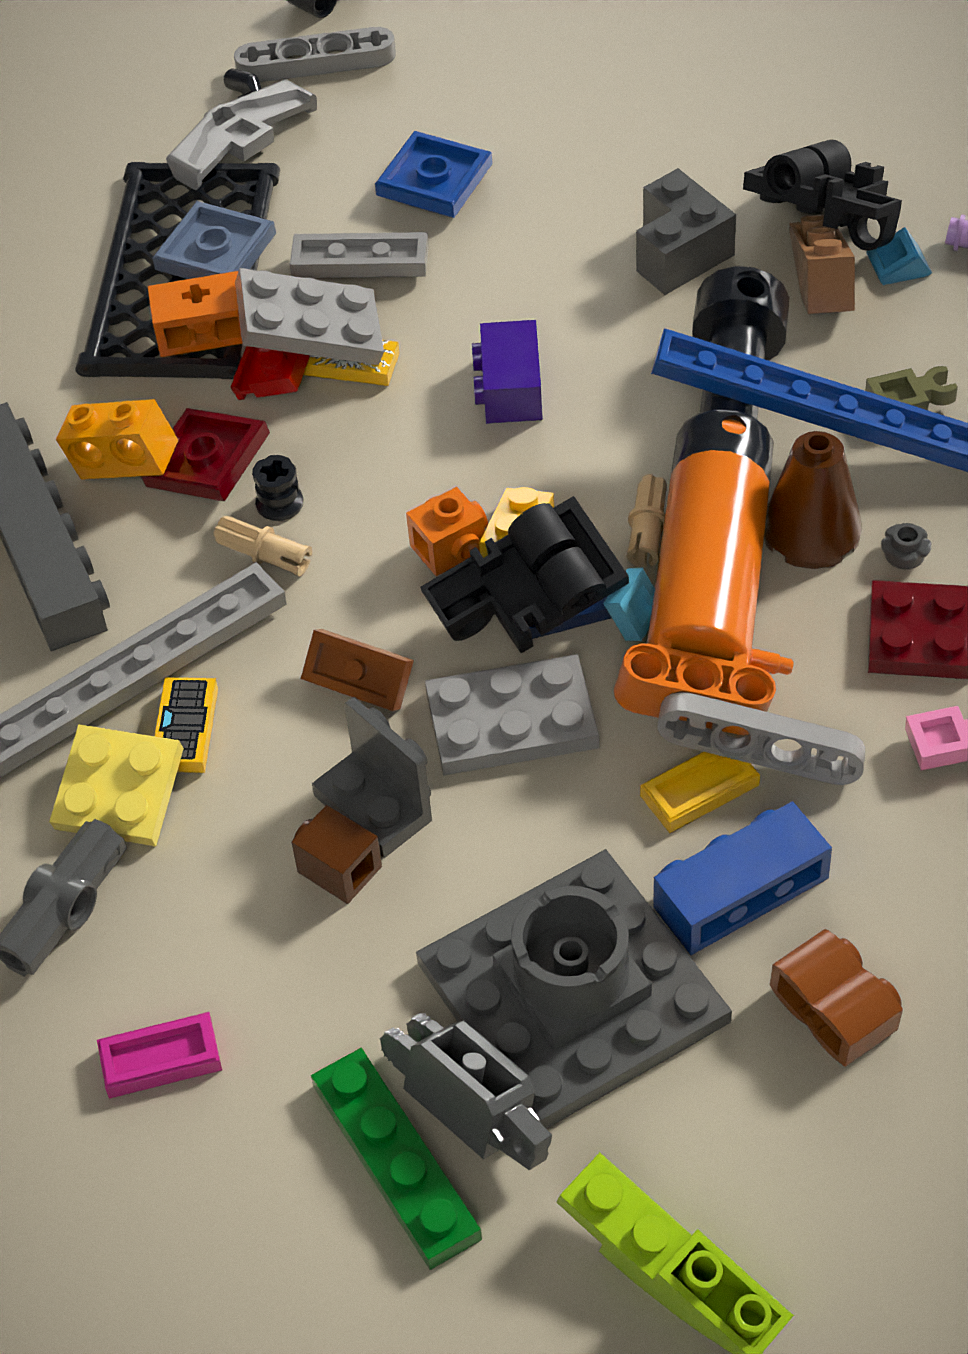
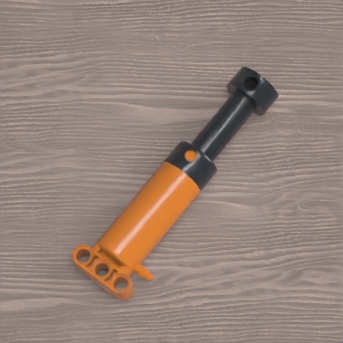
[614,266,794,735]

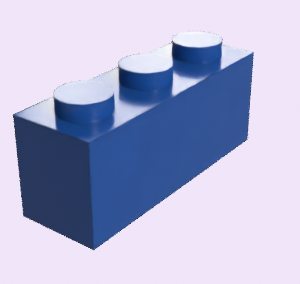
[653,801,832,955]

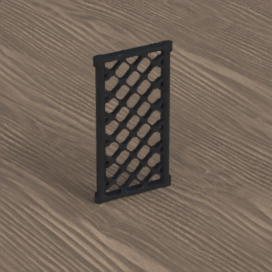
[75,162,281,379]

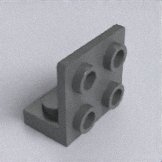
[312,697,432,858]

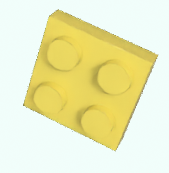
[49,724,184,846]

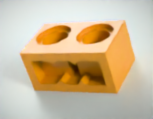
[55,399,178,480]

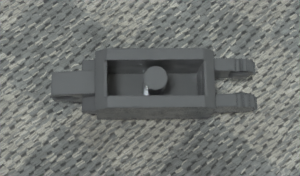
[379,1013,552,1170]

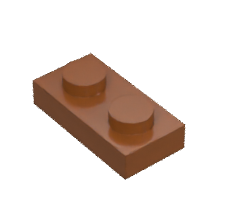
[300,629,414,711]

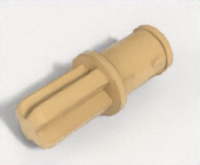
[626,474,667,567]
[214,516,312,577]

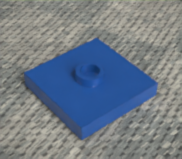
[375,131,493,218]

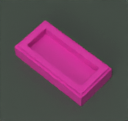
[97,1012,222,1099]

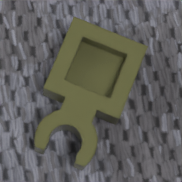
[865,366,958,410]

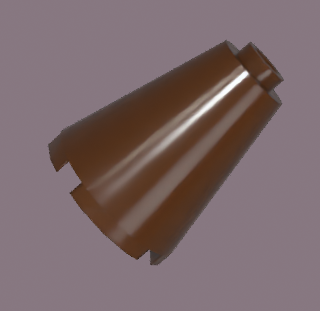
[764,431,862,569]

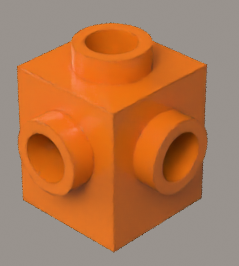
[406,487,488,576]

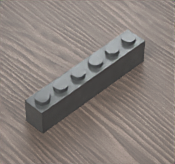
[0,402,110,651]

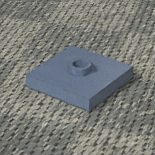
[152,201,276,279]

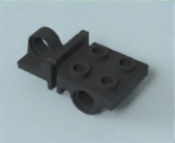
[743,139,902,251]
[420,496,629,653]

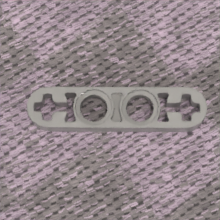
[234,27,396,82]
[658,692,866,785]

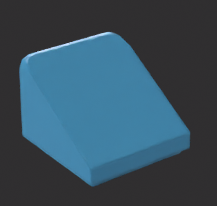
[866,227,932,285]

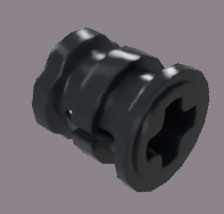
[252,455,304,521]

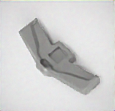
[166,79,317,190]

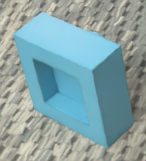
[603,568,655,641]

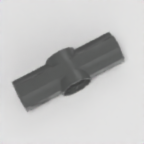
[0,819,127,977]

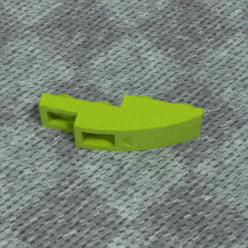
[556,1152,794,1354]

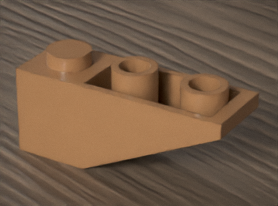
[789,215,855,314]

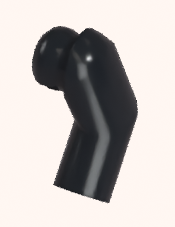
[223,68,262,98]

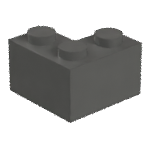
[636,168,736,295]

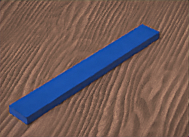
[651,328,968,472]

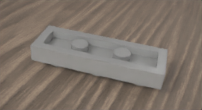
[290,232,428,278]

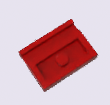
[230,346,311,400]

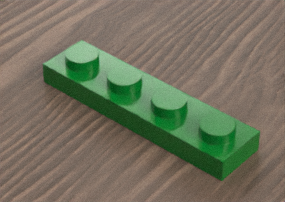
[311,1047,482,1270]

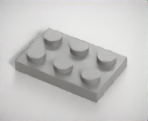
[235,268,384,365]
[425,654,600,776]

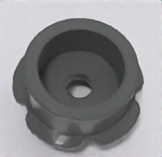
[881,523,932,569]

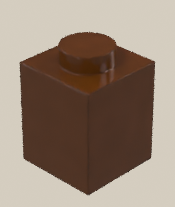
[291,805,382,904]

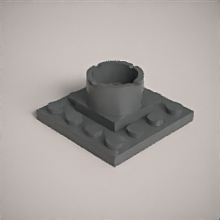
[416,849,732,1129]

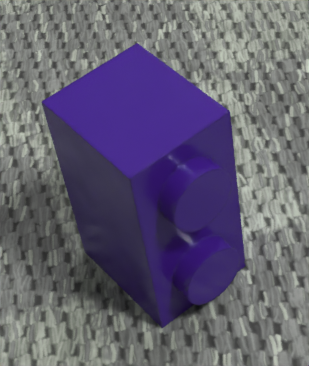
[472,320,543,424]

